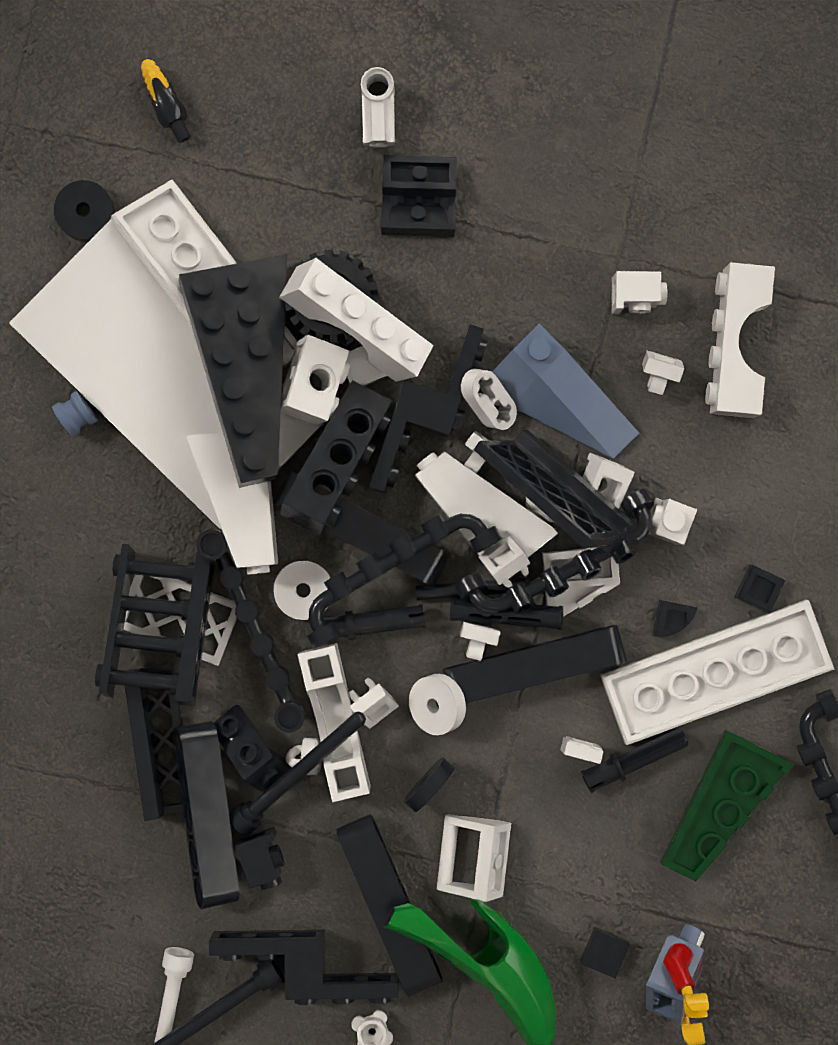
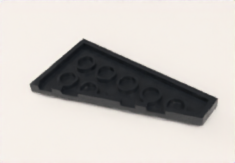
[178,254,287,488]

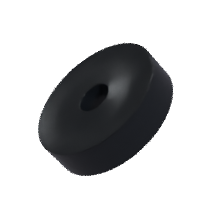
[54,180,115,242]
[404,757,455,812]

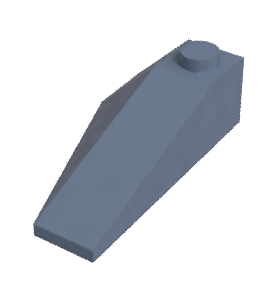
[492,323,639,459]

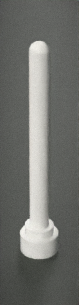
[155,947,194,1042]

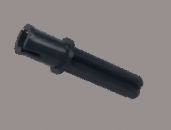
[581,728,688,793]

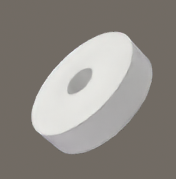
[274,561,331,620]
[409,674,466,735]

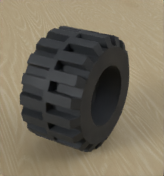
[285,250,379,348]

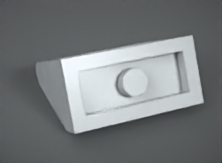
[436,814,511,902]

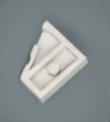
[542,547,620,617]

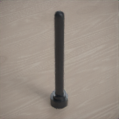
[229,711,366,836]
[152,960,285,1045]

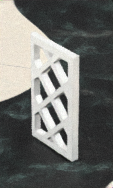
[124,575,237,666]

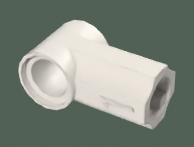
[361,67,395,148]

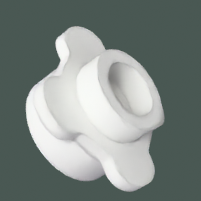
[352,1010,393,1045]

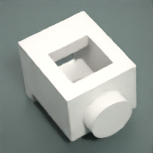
[612,271,667,314]
[582,453,635,509]
[649,498,697,545]

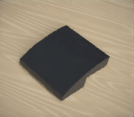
[381,155,457,237]

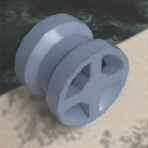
[52,390,98,437]

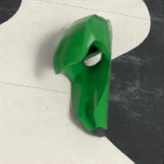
[382,899,555,1045]

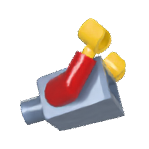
[646,925,709,1045]

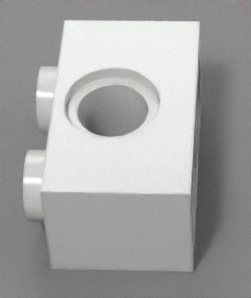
[281,335,350,426]

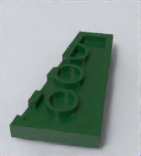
[660,730,795,882]

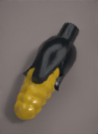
[141,59,191,143]

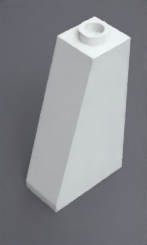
[187,432,278,574]
[415,452,558,558]

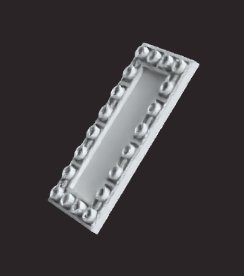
[9,220,324,529]

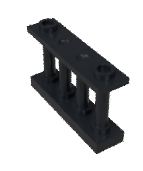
[95,544,215,707]

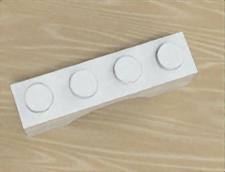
[279,258,433,382]
[705,262,775,418]
[298,643,371,802]

